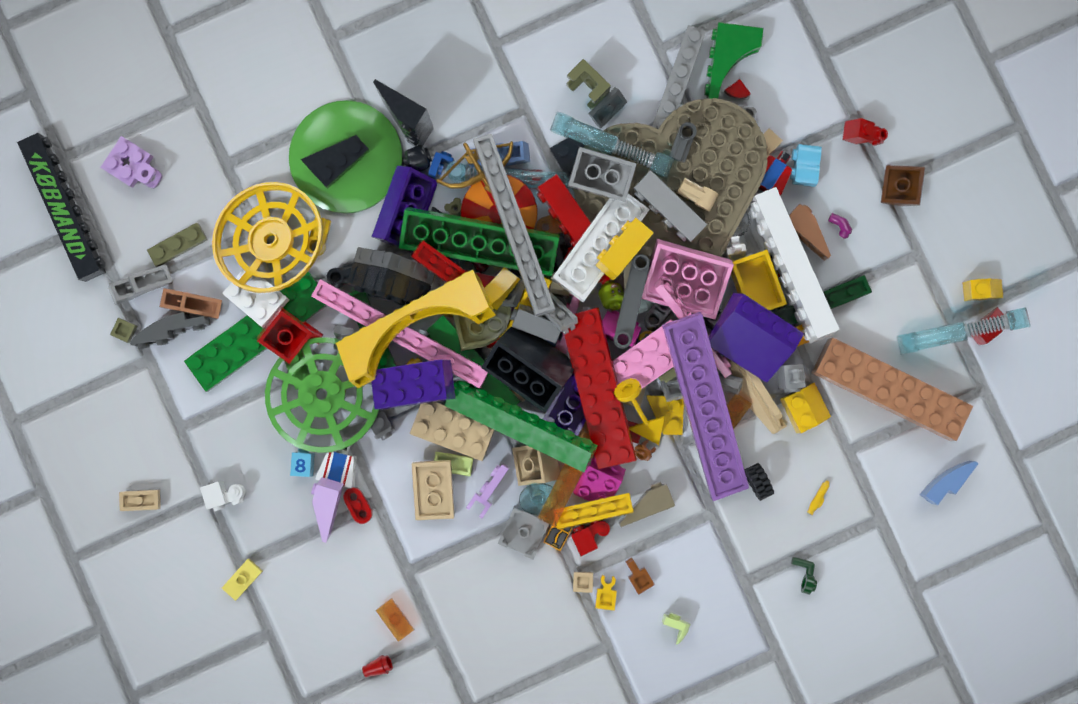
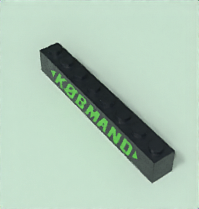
[17,133,106,282]

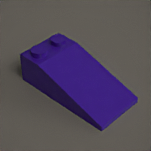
[543,372,586,436]

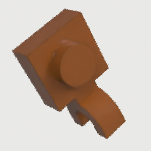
[625,557,655,595]

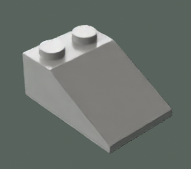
[567,147,636,202]

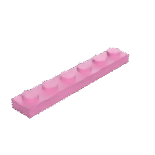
[655,279,732,378]

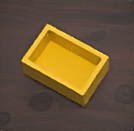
[731,250,787,311]

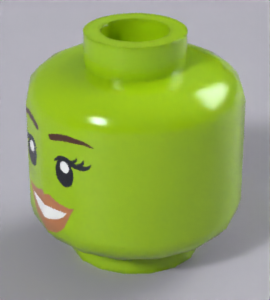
[598,281,624,311]

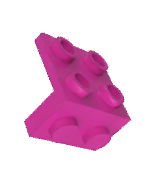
[573,455,626,502]

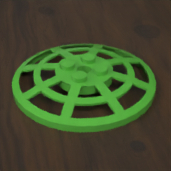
[265,337,380,453]

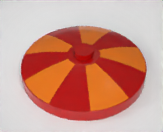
[461,174,538,230]

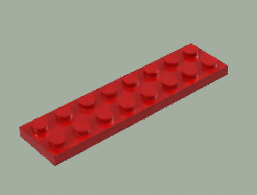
[564,307,637,469]

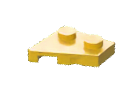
[646,395,684,435]

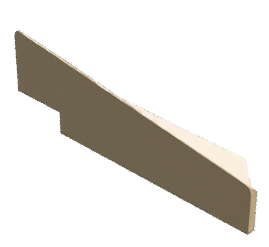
[717,356,787,434]

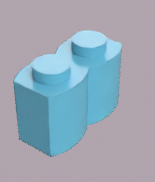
[790,144,822,187]

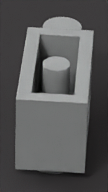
[777,364,806,393]

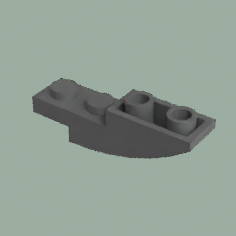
[130,312,210,349]

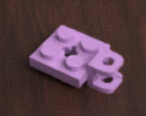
[100,136,163,188]
[466,463,510,519]

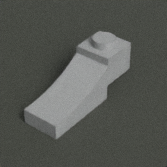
[108,264,173,305]

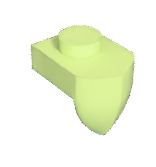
[662,613,691,645]

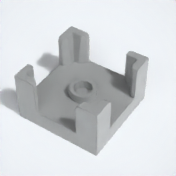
[498,506,549,560]

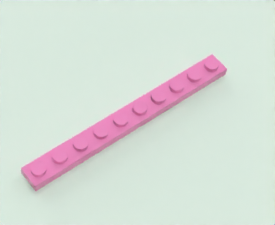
[311,279,488,388]

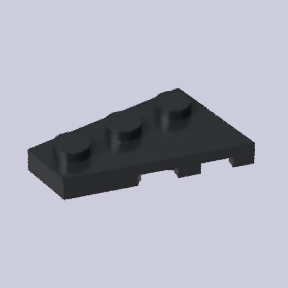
[300,135,370,189]

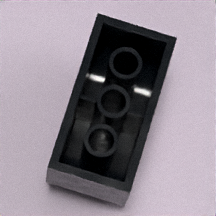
[481,327,574,413]

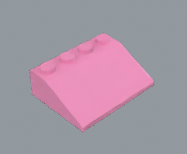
[642,239,733,320]

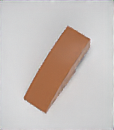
[159,288,222,319]

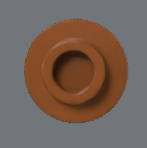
[635,440,656,461]

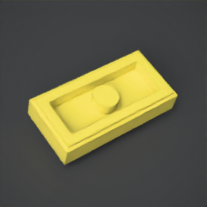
[222,559,263,601]

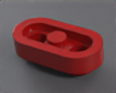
[343,487,373,524]

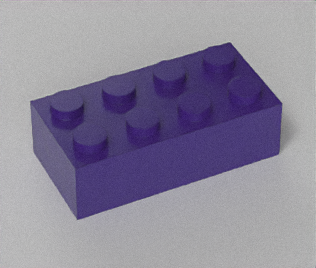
[371,359,456,409]

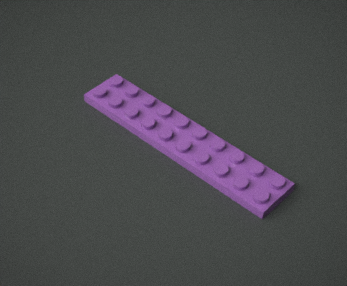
[662,312,749,501]

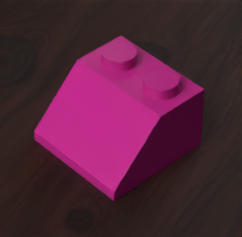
[602,310,642,349]

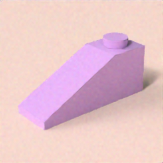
[311,477,344,543]

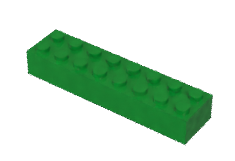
[399,207,560,276]

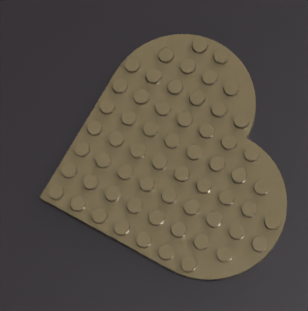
[573,98,767,257]

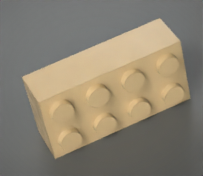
[410,402,495,461]

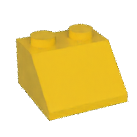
[780,382,831,433]

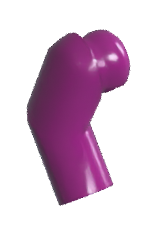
[828,213,852,239]

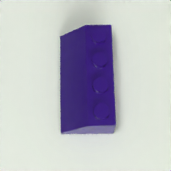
[371,165,438,252]

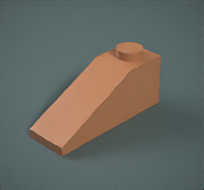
[789,204,831,261]

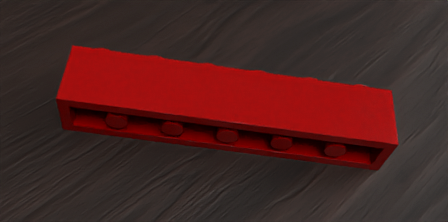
[536,174,611,285]

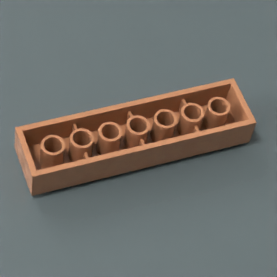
[811,338,973,441]

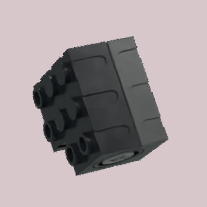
[347,247,435,306]

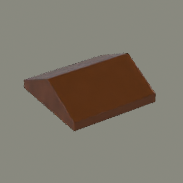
[881,165,925,207]

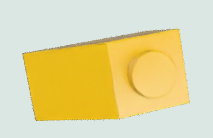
[962,278,1003,301]

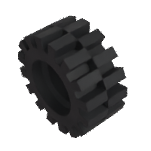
[744,463,774,501]

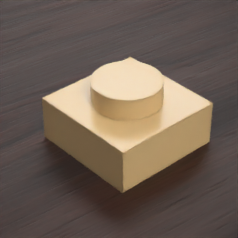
[573,571,593,593]

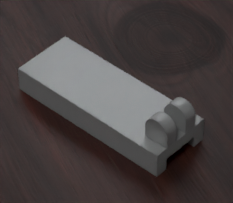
[544,291,578,334]

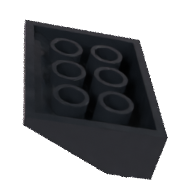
[373,79,434,146]

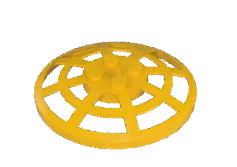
[212,182,323,293]

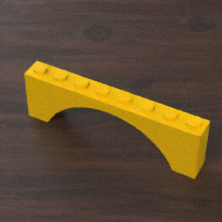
[336,270,496,388]

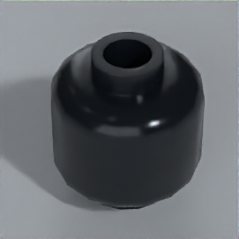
[403,145,432,172]

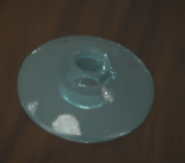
[519,483,558,515]

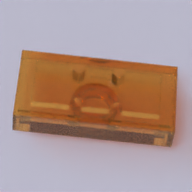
[376,598,414,642]

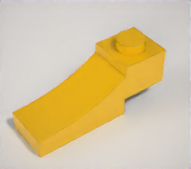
[482,267,520,324]

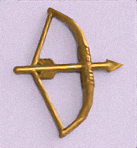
[436,141,513,193]

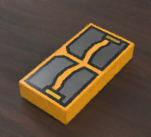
[543,520,573,551]

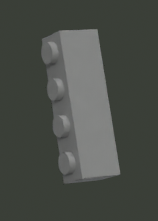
[633,170,707,242]

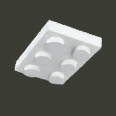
[222,264,289,328]

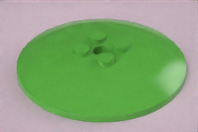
[289,101,403,213]

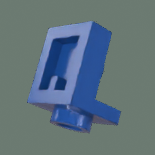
[428,151,455,179]

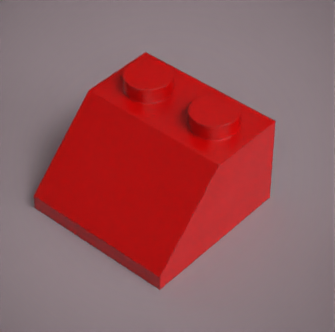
[257,306,313,364]

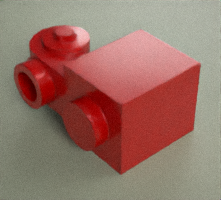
[842,118,888,146]
[570,520,610,556]

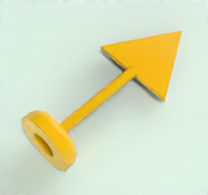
[614,378,665,445]

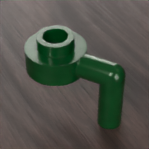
[791,557,817,595]

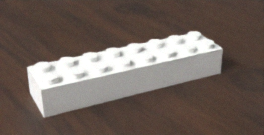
[749,187,840,344]

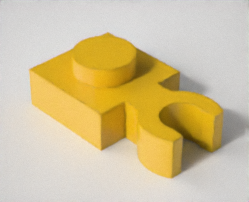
[595,575,617,611]

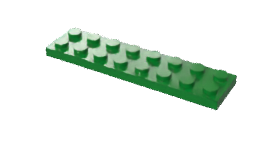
[184,272,327,392]

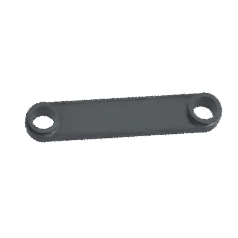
[614,254,650,349]

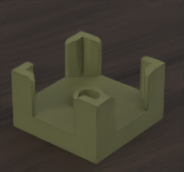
[566,59,611,110]

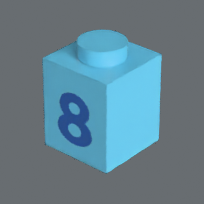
[290,449,315,477]

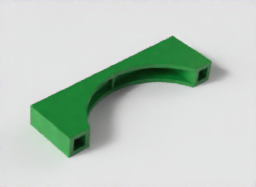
[704,22,764,99]

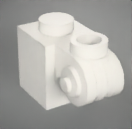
[200,481,246,512]

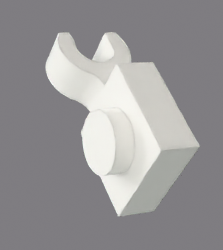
[724,236,747,261]

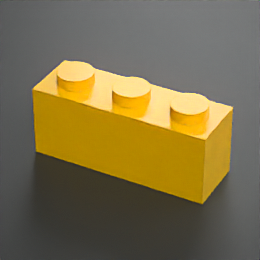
[595,217,654,280]

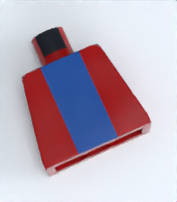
[758,151,792,196]

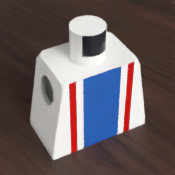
[316,441,357,488]

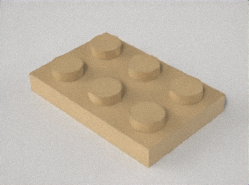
[412,460,455,520]

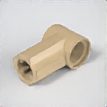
[677,178,719,212]

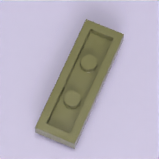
[147,223,208,267]

